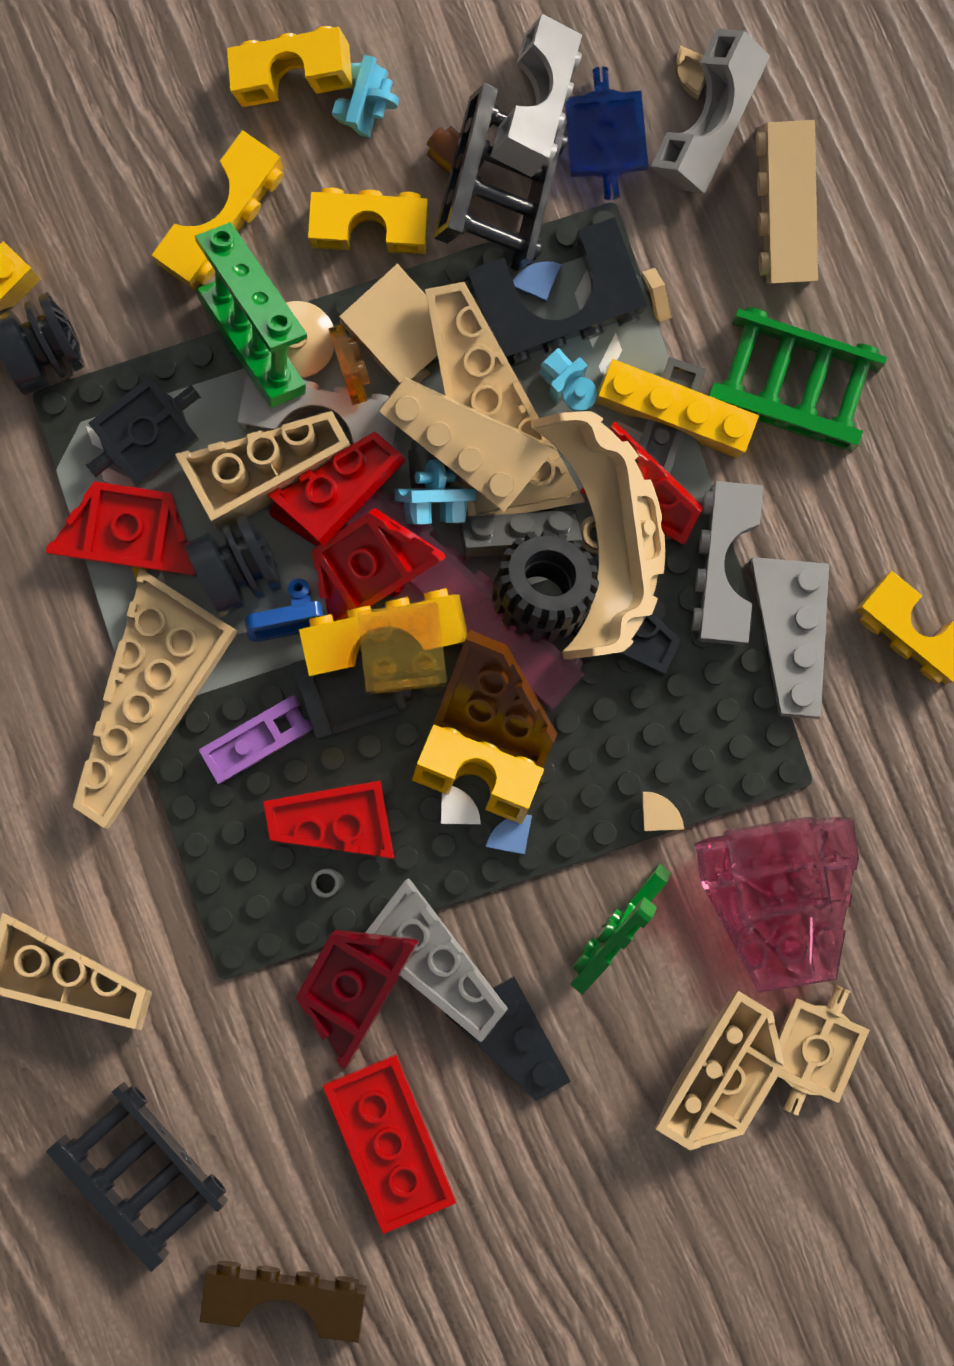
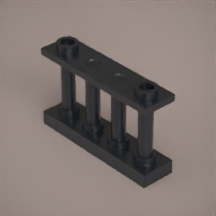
[434,83,568,271]
[46,1082,228,1272]

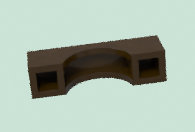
[199,1261,367,1343]

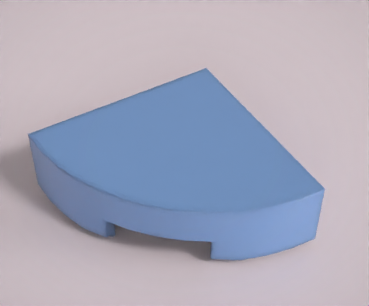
[513,262,561,303]
[486,815,532,854]

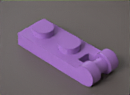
[199,695,314,784]

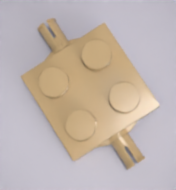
[778,985,870,1116]

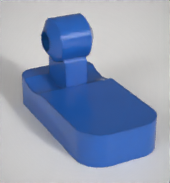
[244,578,325,642]

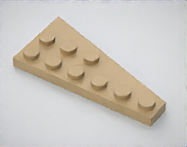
[425,282,585,517]
[73,568,238,829]

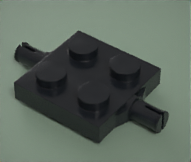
[86,376,201,487]

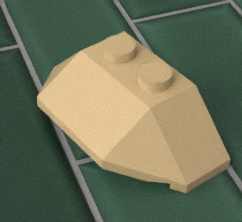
[655,990,784,1150]

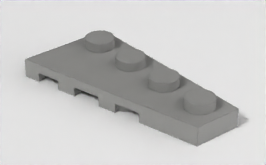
[750,557,829,719]
[365,878,508,1042]

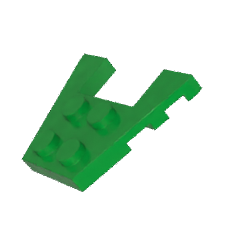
[570,863,671,995]

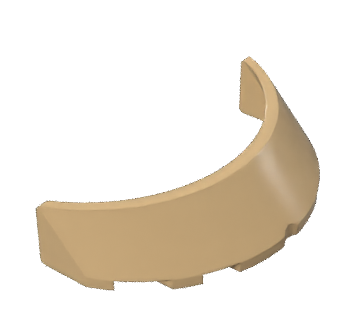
[531,411,665,660]

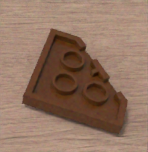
[433,630,557,768]

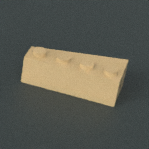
[756,120,818,283]
[379,377,555,512]
[175,411,351,532]
[0,913,152,1030]

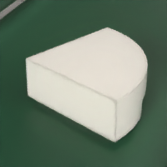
[441,786,481,824]

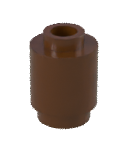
[426,126,484,175]

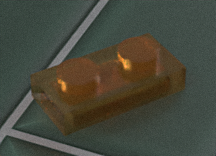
[328,324,370,405]

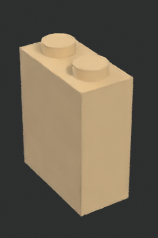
[339,264,438,386]

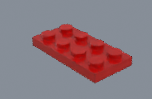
[323,1054,457,1234]

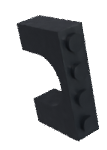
[467,217,647,367]

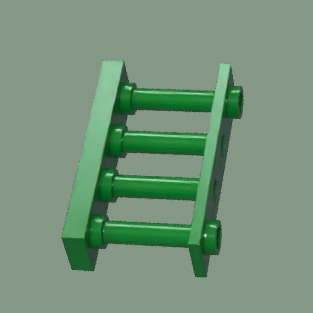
[195,222,307,408]
[708,307,887,452]

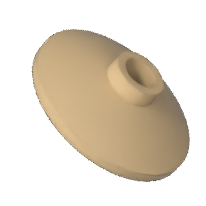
[286,301,336,378]

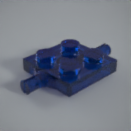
[564,66,649,200]

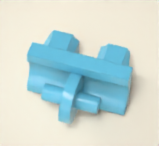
[332,55,400,138]
[540,348,597,412]
[395,459,476,524]

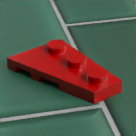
[580,421,704,545]
[267,431,406,546]
[263,780,394,859]

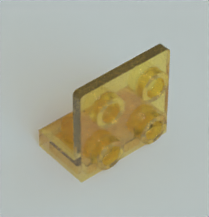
[357,602,448,694]

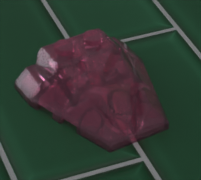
[694,817,859,993]

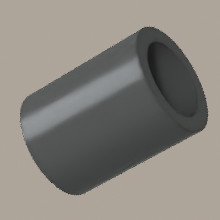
[311,868,342,898]

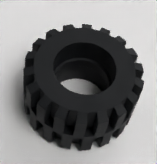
[491,531,599,642]

